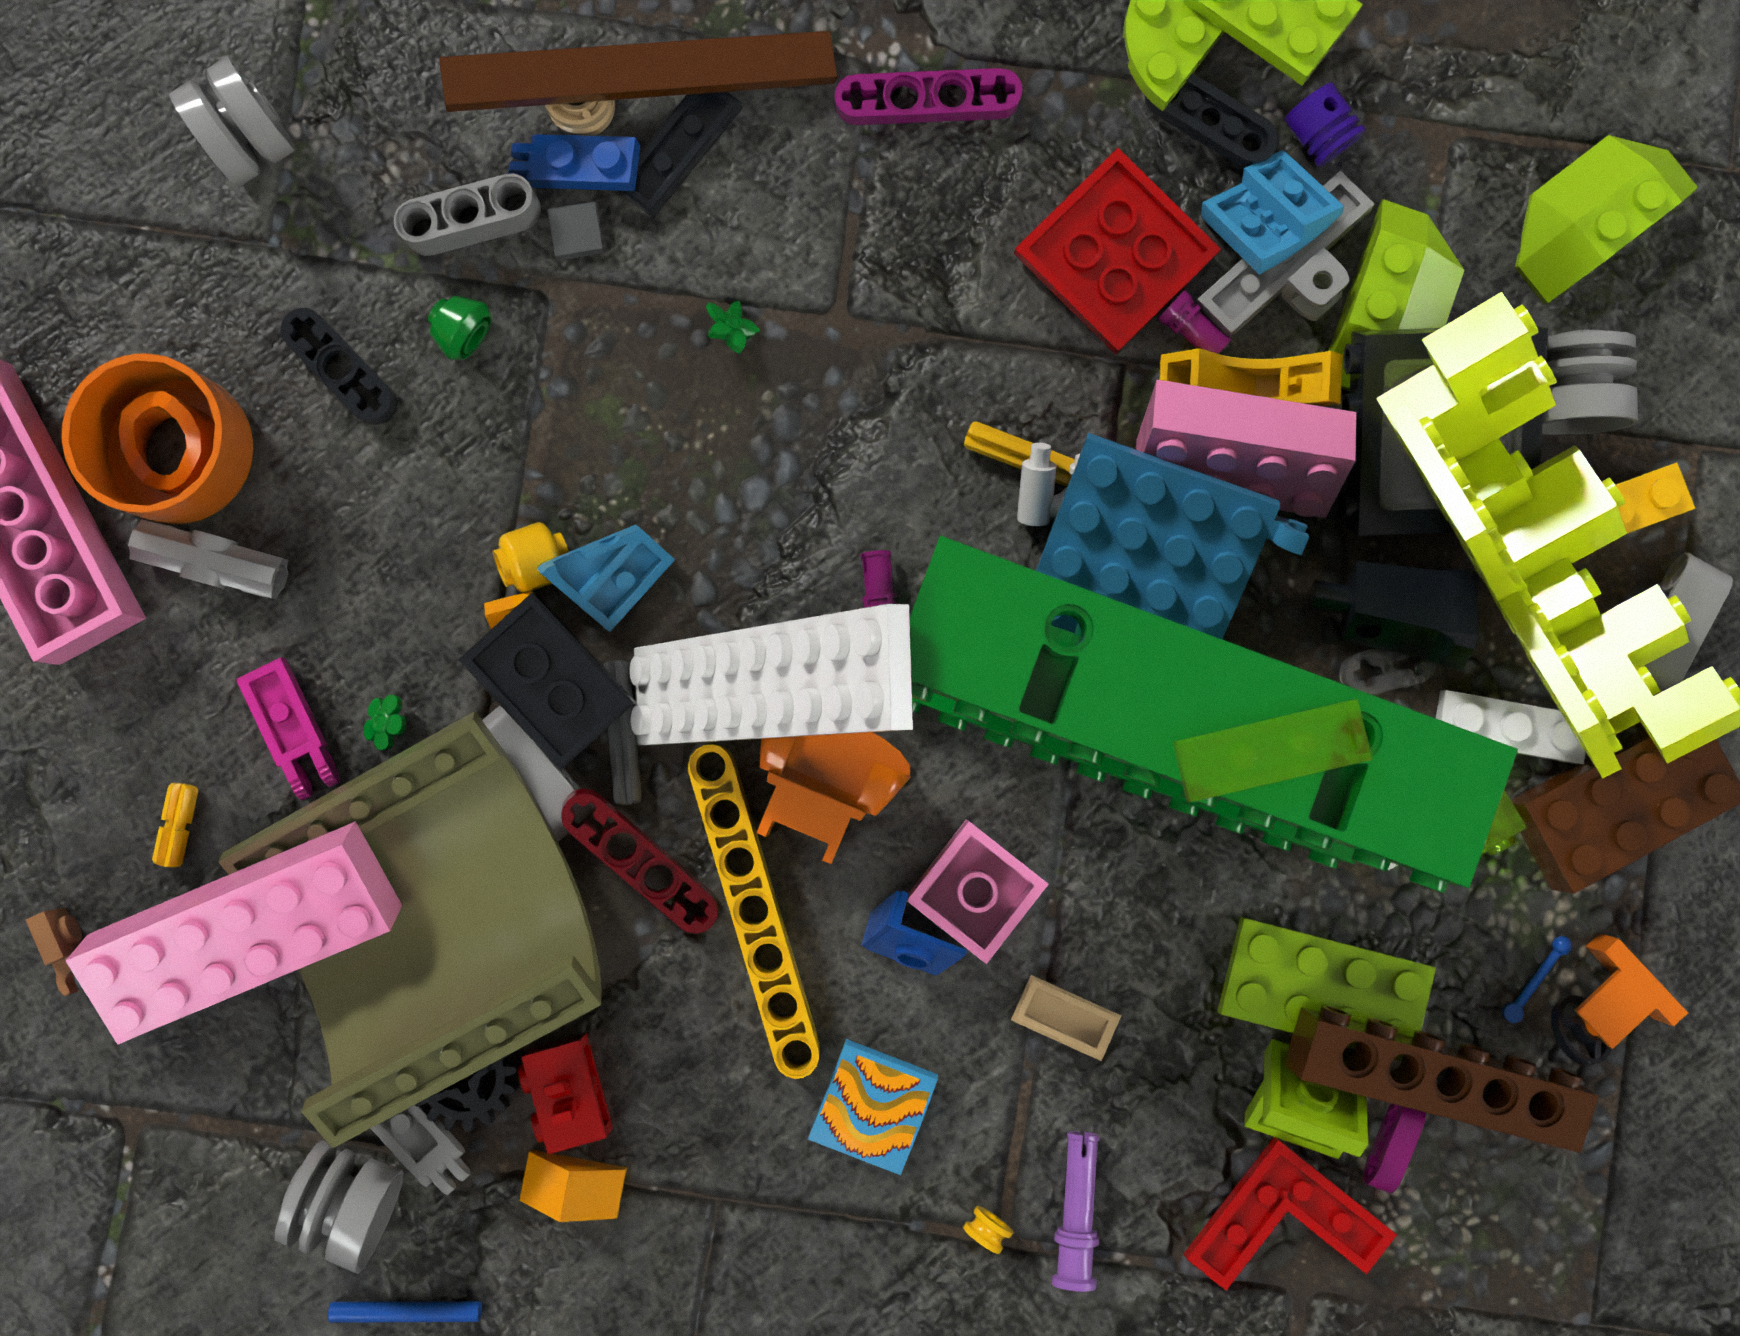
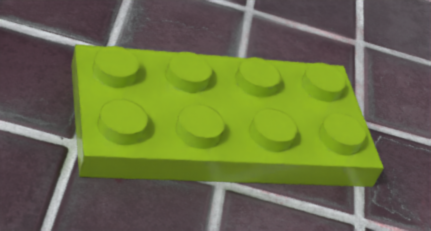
[1217,917,1436,1061]

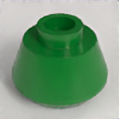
[427,296,492,360]

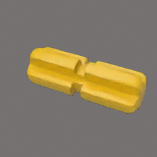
[152,783,198,868]

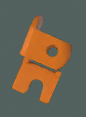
[756,732,911,864]

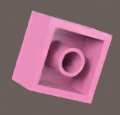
[907,820,1049,964]

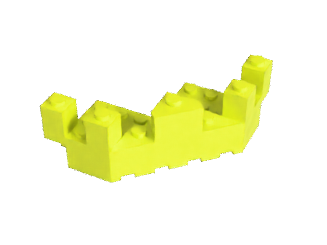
[1376,292,1740,779]

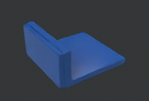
[861,890,967,976]

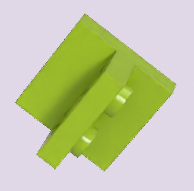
[1244,1039,1368,1159]

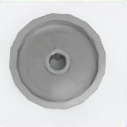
[169,55,296,188]

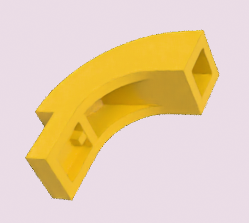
[1159,348,1343,406]

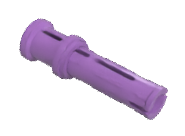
[1051,1131,1100,1292]

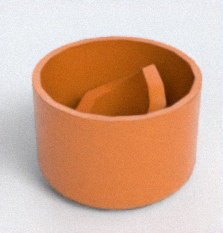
[62,353,254,525]

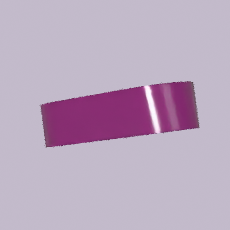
[1363,1103,1426,1194]

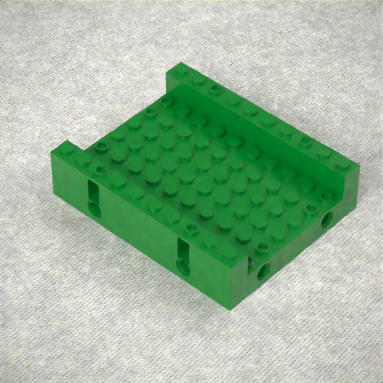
[909,535,1518,894]

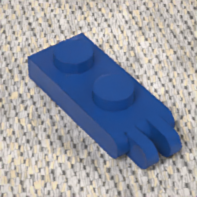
[508,134,641,191]

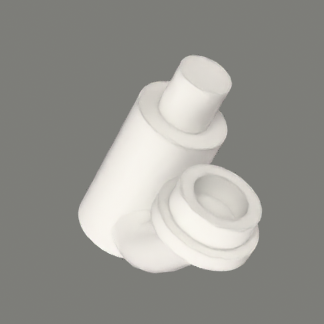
[1017,443,1080,526]

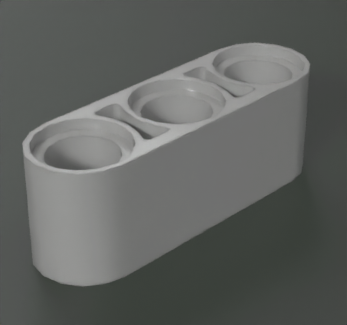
[394,173,541,256]
[1645,552,1733,696]
[482,705,594,842]

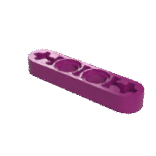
[834,68,1023,125]

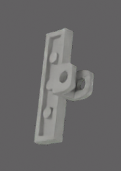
[1196,170,1375,338]

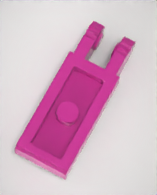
[237,657,341,801]

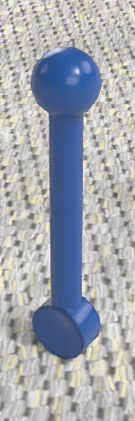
[1501,936,1572,1023]

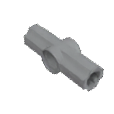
[128,519,288,600]

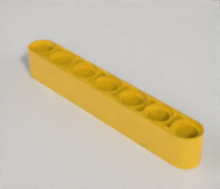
[688,744,820,1079]

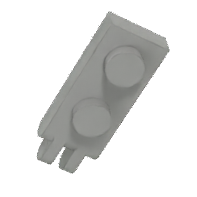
[370,1104,471,1195]

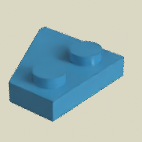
[537,524,675,632]

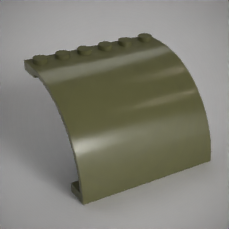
[218,711,601,1149]

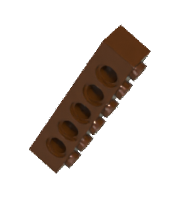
[1284,1005,1599,1153]

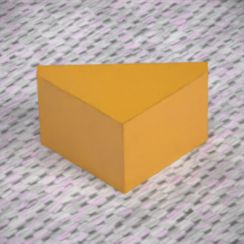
[519,1150,627,1222]

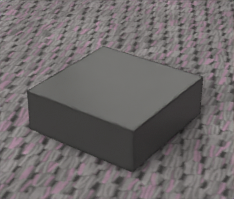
[547,202,605,261]

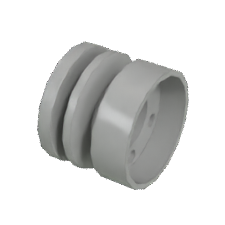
[1542,330,1638,435]
[274,1139,404,1274]

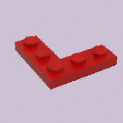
[1183,1137,1397,1290]

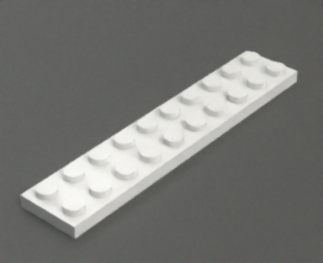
[630,604,913,745]

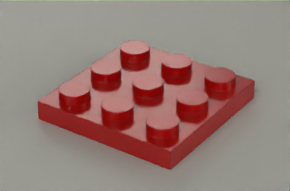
[1014,148,1221,355]

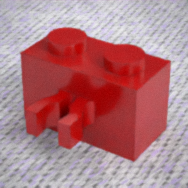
[518,1033,613,1155]

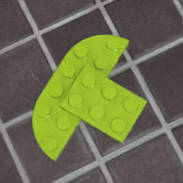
[1123,0,1363,111]

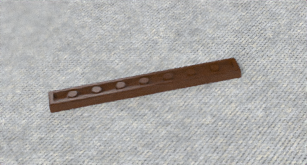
[439,31,837,112]

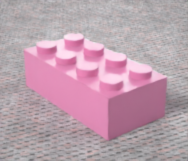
[1136,380,1356,518]

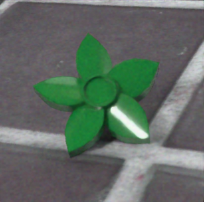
[706,301,760,354]

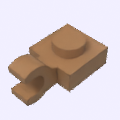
[26,907,82,996]

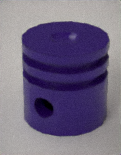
[1284,82,1367,167]

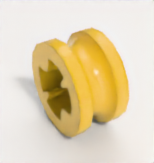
[963,1206,1014,1254]

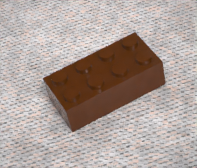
[1504,728,1740,894]

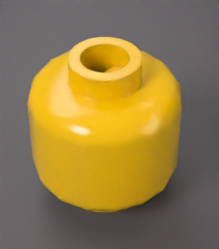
[492,522,569,593]

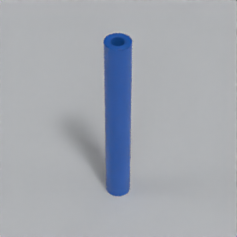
[328,1301,482,1323]

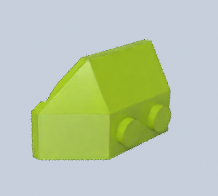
[1515,135,1698,306]
[1328,199,1465,391]

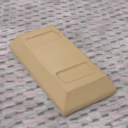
[1011,975,1121,1061]

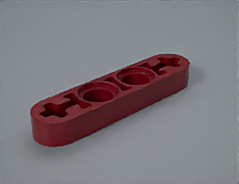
[561,789,718,934]

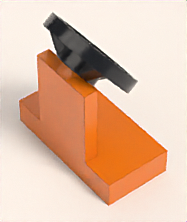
[1551,933,1688,1066]

